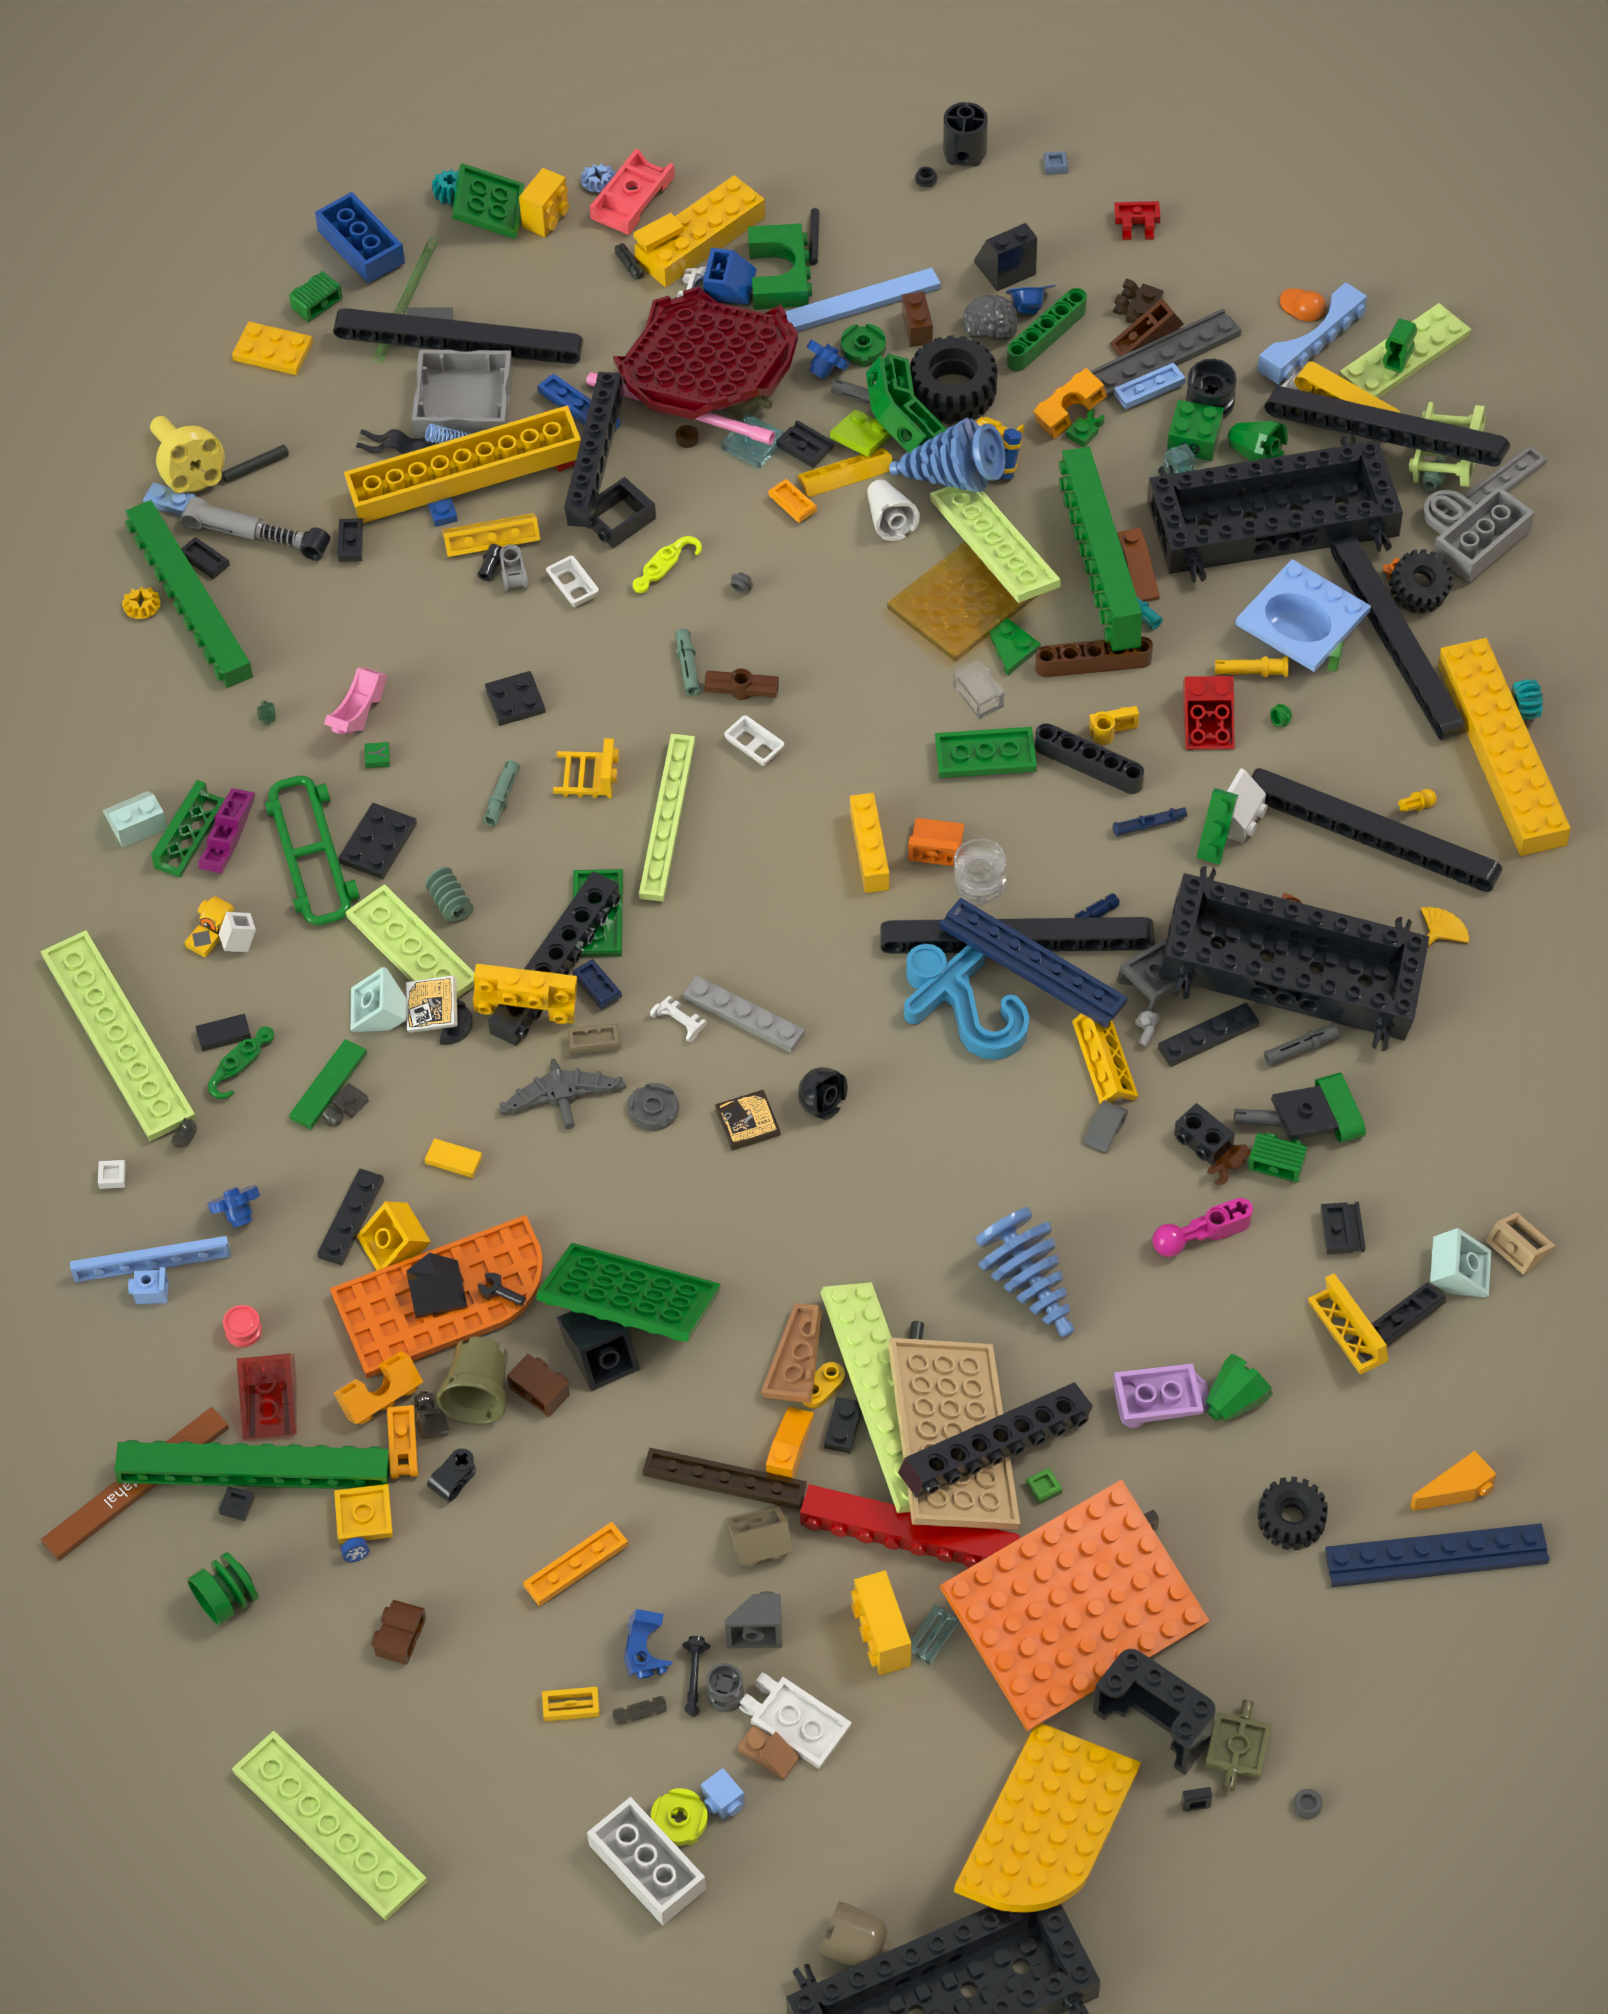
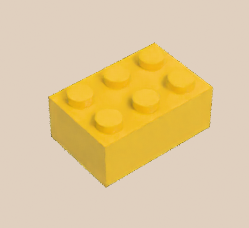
[850,1570,911,1676]

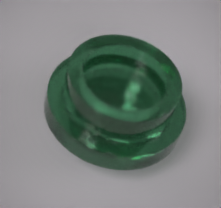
[257,700,276,725]

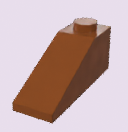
[1117,527,1160,602]

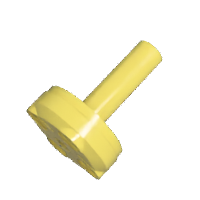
[150,416,225,493]

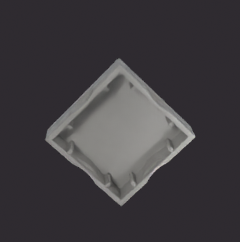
[412,350,513,439]

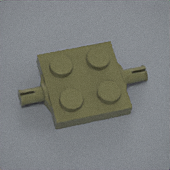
[1205,1699,1272,1791]

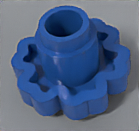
[807,339,850,380]
[207,1185,260,1228]

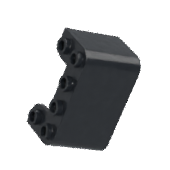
[1093,1649,1215,1775]

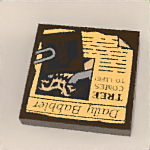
[715,1089,781,1150]

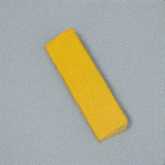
[797,448,893,497]

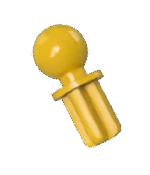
[1398,789,1437,812]

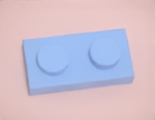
[143,482,196,516]

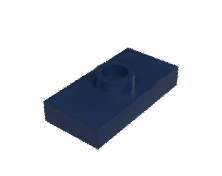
[572,959,622,1010]

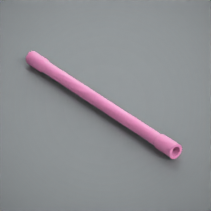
[586,372,775,445]

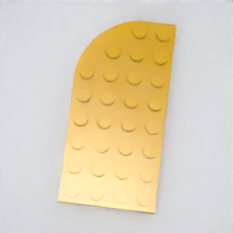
[954,1723,1141,1912]

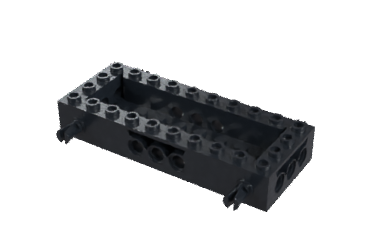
[1147,435,1403,583]
[1158,866,1430,1051]
[786,1904,1100,2014]

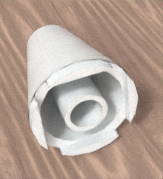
[867,480,920,541]

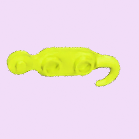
[633,536,702,593]

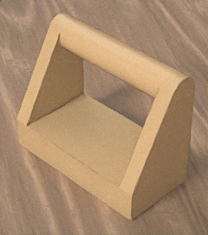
[1485,1212,1556,1275]

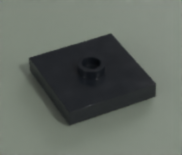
[1271,1086,1339,1140]

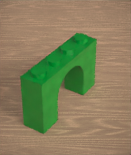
[748,223,812,310]

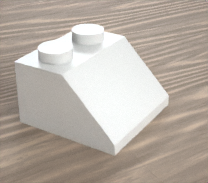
[1227,768,1268,844]

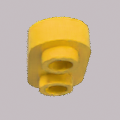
[802,1362,845,1409]

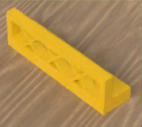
[442,513,541,557]
[1072,1013,1139,1104]
[1308,1273,1388,1375]

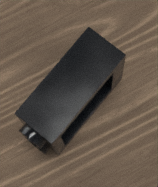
[587,477,656,548]

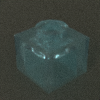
[1164,443,1195,473]

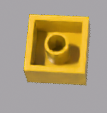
[519,168,569,237]

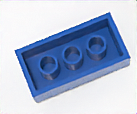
[315,192,405,283]

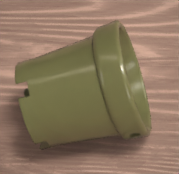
[437,1337,508,1425]

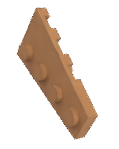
[761,1303,822,1403]

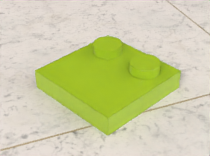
[829,409,892,457]

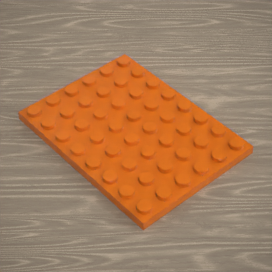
[939,1479,1210,1731]

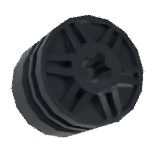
[1186,358,1237,418]

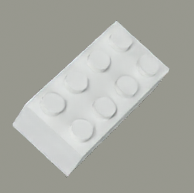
[587,1797,706,1926]

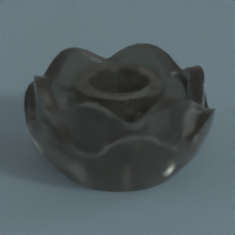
[171,1117,197,1148]

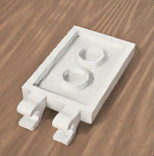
[739,1672,852,1770]

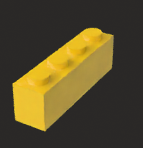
[850,793,889,893]

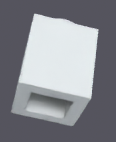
[219,912,256,952]

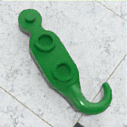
[208,1026,275,1099]

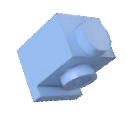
[128,1267,169,1304]

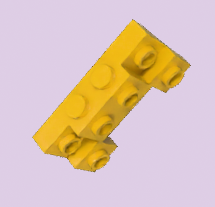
[473,963,577,1024]

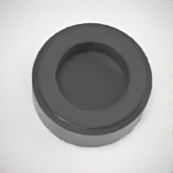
[1293,1789,1322,1819]

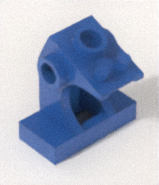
[624,1609,673,1679]

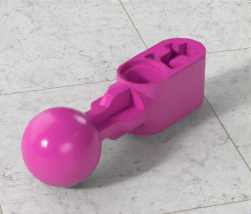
[1152,1198,1253,1257]

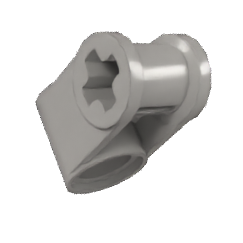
[500,544,528,591]

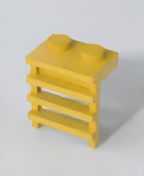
[553,738,619,798]

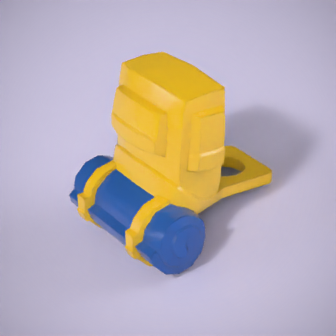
[976,417,1025,479]

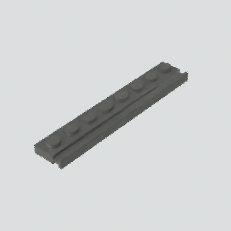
[1084,309,1241,409]

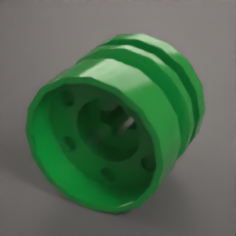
[187,1552,259,1626]

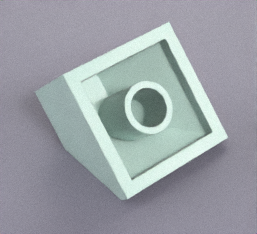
[350,967,407,1032]

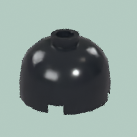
[798,1067,848,1120]

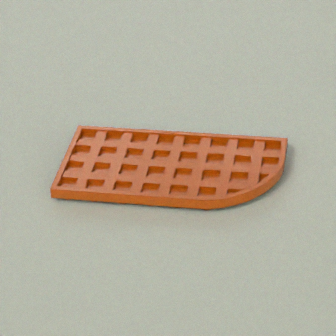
[330,1215,543,1378]

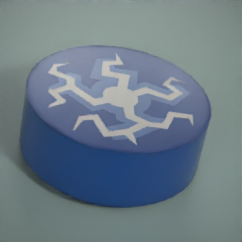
[340,1537,370,1562]

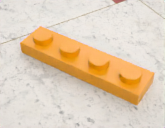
[523,1522,628,1607]

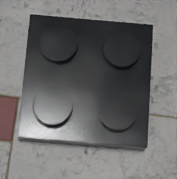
[485,671,546,726]

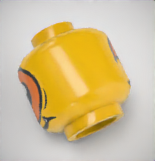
[198,896,234,933]

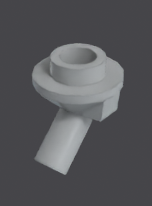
[1135,1011,1160,1048]

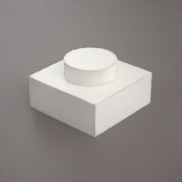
[98,1160,126,1189]

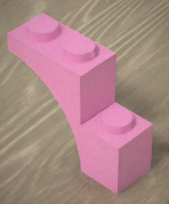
[324,667,388,735]

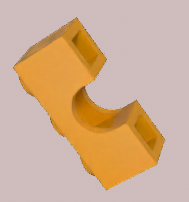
[1033,368,1107,439]
[334,1351,423,1424]

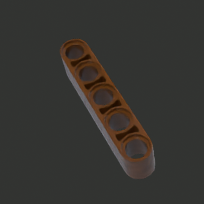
[1035,636,1153,677]

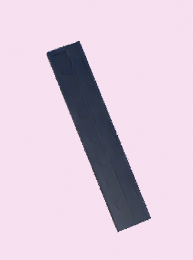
[939,897,1128,1028]
[1325,1523,1550,1587]

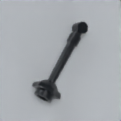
[682,1636,710,1717]

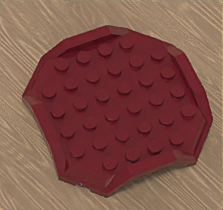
[613,286,798,420]

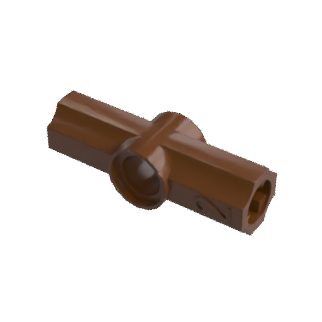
[704,668,779,700]

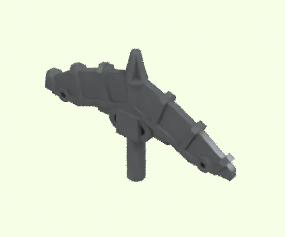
[499,1059,626,1129]

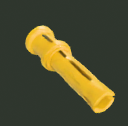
[1215,656,1288,678]

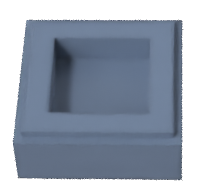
[1043,151,1068,175]

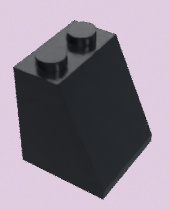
[974,223,1037,291]
[557,1311,640,1391]

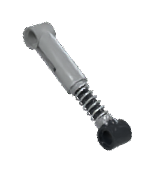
[180,497,331,561]

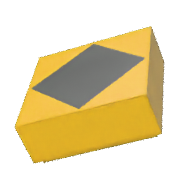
[184,925,220,958]

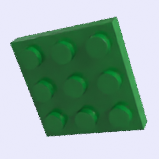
[451,163,524,239]

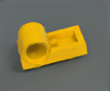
[1089,706,1139,745]

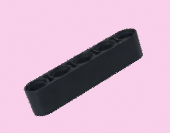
[1035,723,1144,794]

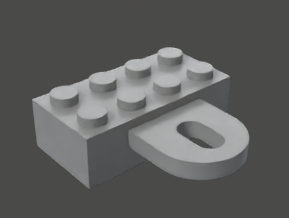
[1423,486,1535,583]

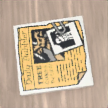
[406,976,457,1033]

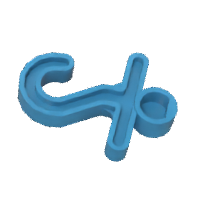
[904,944,1029,1060]

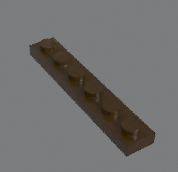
[643,1448,807,1510]

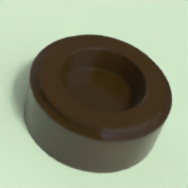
[675,425,699,448]

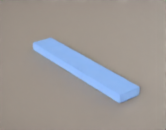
[70,1236,231,1282]

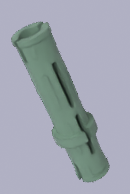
[675,628,701,696]
[483,760,520,827]

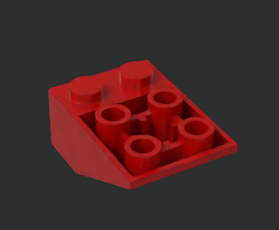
[1183,676,1235,749]

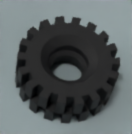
[1389,549,1453,613]
[1258,1477,1328,1550]

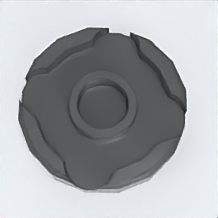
[628,1083,679,1131]

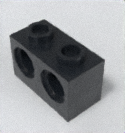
[1174,1103,1235,1166]

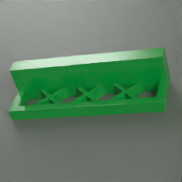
[151,780,225,878]

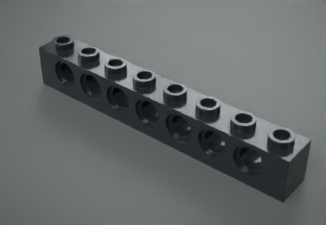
[564,372,624,527]
[488,871,621,1046]
[898,1382,1093,1498]

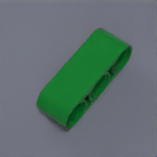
[1315,1072,1366,1143]

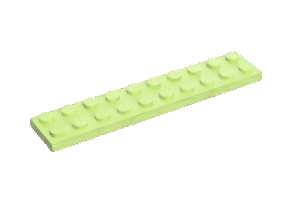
[41,930,196,1141]
[821,1282,910,1513]

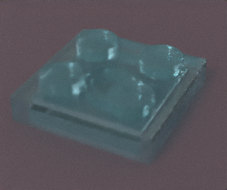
[721,413,784,468]

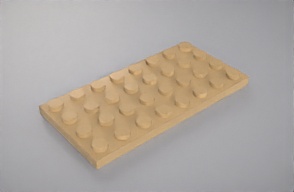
[888,1338,1020,1530]

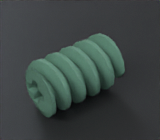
[425,866,474,922]

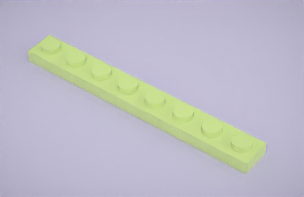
[639,734,695,902]

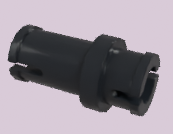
[477,544,502,581]

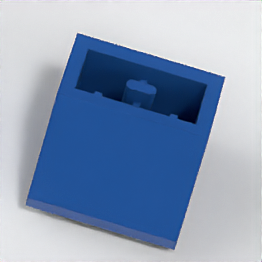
[703,248,757,305]

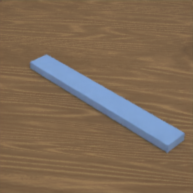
[785,268,941,332]

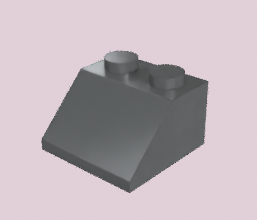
[725,1591,782,1648]

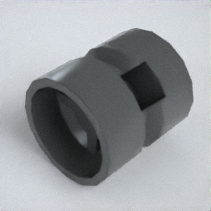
[706,1663,744,1712]

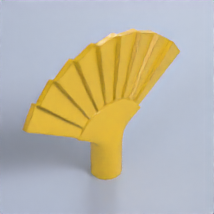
[1420,906,1469,947]

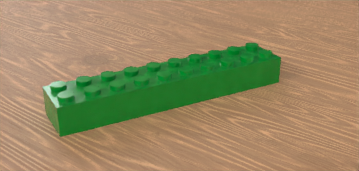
[1058,446,1142,651]

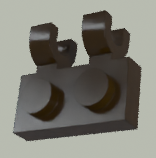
[1113,278,1164,323]

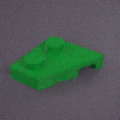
[989,617,1041,676]

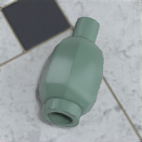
[1421,456,1447,491]

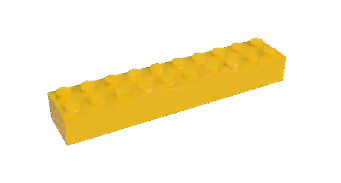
[344,405,581,523]
[1438,638,1571,856]

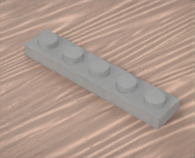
[683,975,805,1053]

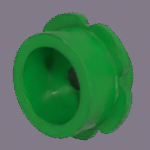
[1270,703,1292,727]

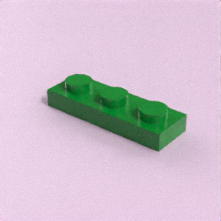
[1196,788,1239,865]

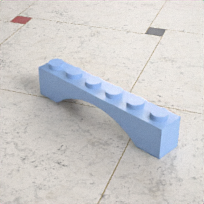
[1257,282,1367,385]

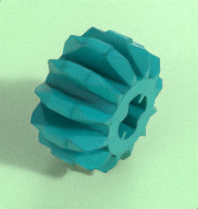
[432,168,458,206]
[1511,679,1544,721]

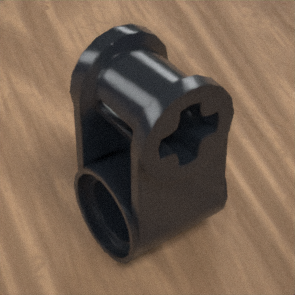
[427,1448,476,1502]

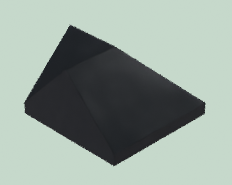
[406,1252,468,1318]

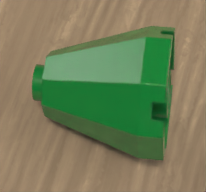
[1228,421,1288,461]
[1206,1353,1273,1422]

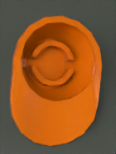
[1280,288,1327,322]

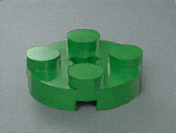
[840,324,886,367]

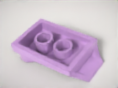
[1113,1364,1209,1428]

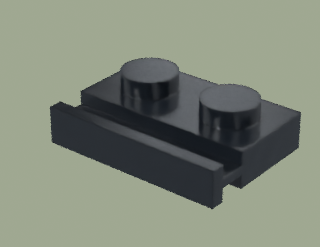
[776,420,834,468]
[1320,1202,1366,1255]

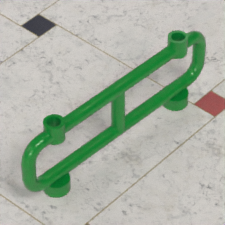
[265,775,360,926]

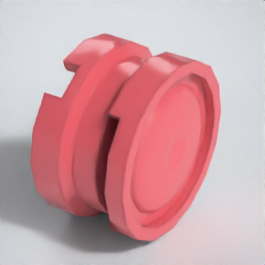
[223,1305,262,1348]

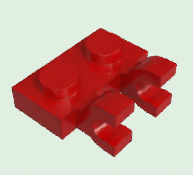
[1114,201,1160,240]

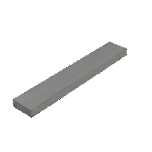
[1442,446,1547,517]

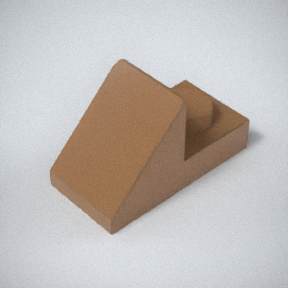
[737,1725,800,1780]

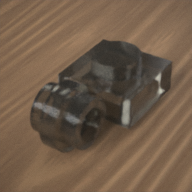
[322,1083,369,1127]
[414,1391,449,1439]

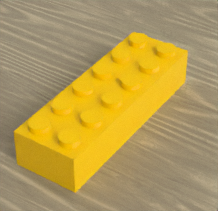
[634,175,765,287]

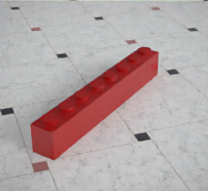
[800,1484,1020,1568]

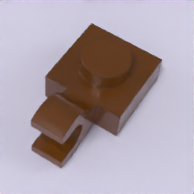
[1207,1144,1251,1185]

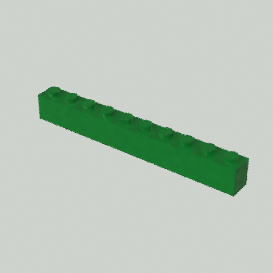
[124,500,253,688]
[114,1440,390,1489]

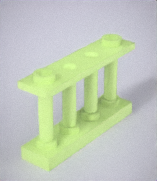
[1409,402,1485,487]

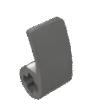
[1084,1100,1128,1153]

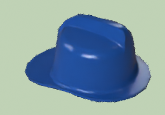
[1006,285,1056,314]

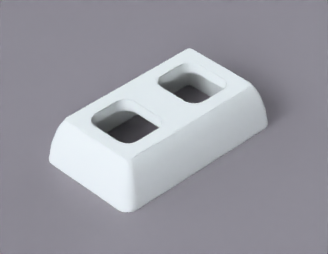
[546,556,599,607]
[724,715,784,766]

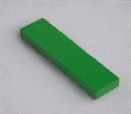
[289,1039,367,1130]

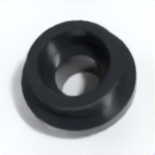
[915,166,937,187]

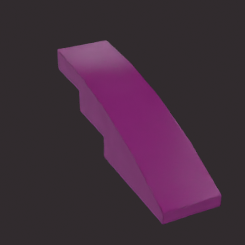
[198,788,255,873]

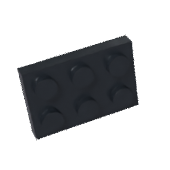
[338,802,417,879]

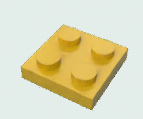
[334,1484,393,1544]

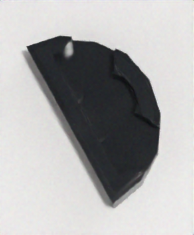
[439,999,473,1045]

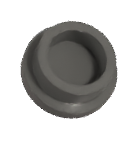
[730,572,753,594]

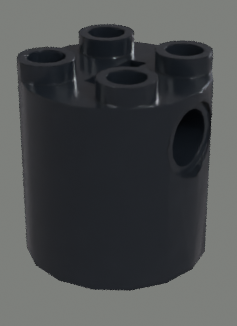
[943,102,988,167]

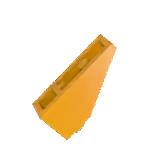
[766,1407,814,1479]
[1410,1451,1496,1511]

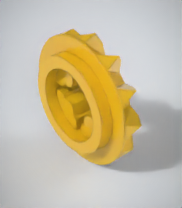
[122,586,161,619]

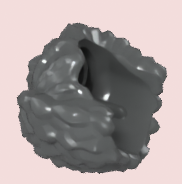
[962,295,1017,339]

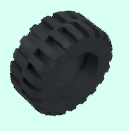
[910,335,997,424]

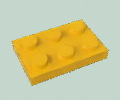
[232,321,313,375]

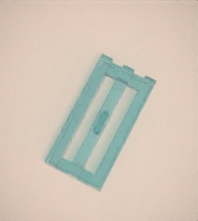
[911,1605,959,1665]

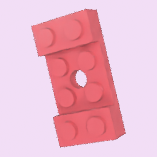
[590,149,675,235]

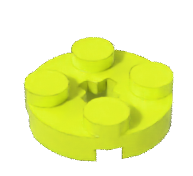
[651,1788,708,1846]

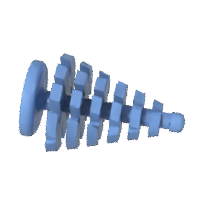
[889,418,1006,492]
[975,1207,1075,1337]

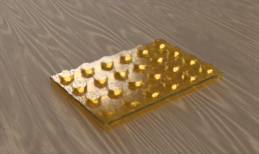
[887,542,1037,662]

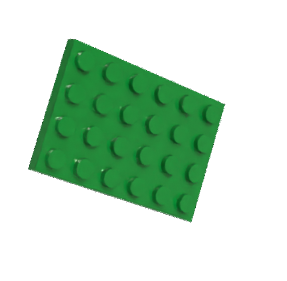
[536,1242,720,1342]

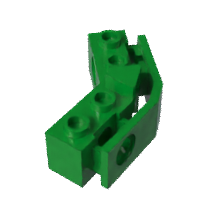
[866,353,946,452]

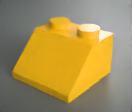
[356,1201,431,1270]

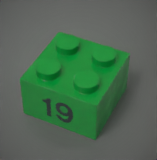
[1167,400,1224,461]

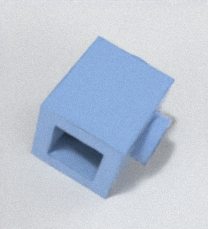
[701,1768,745,1820]

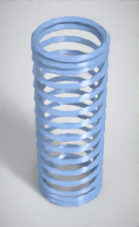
[425,424,470,444]

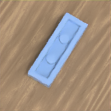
[1114,363,1185,410]

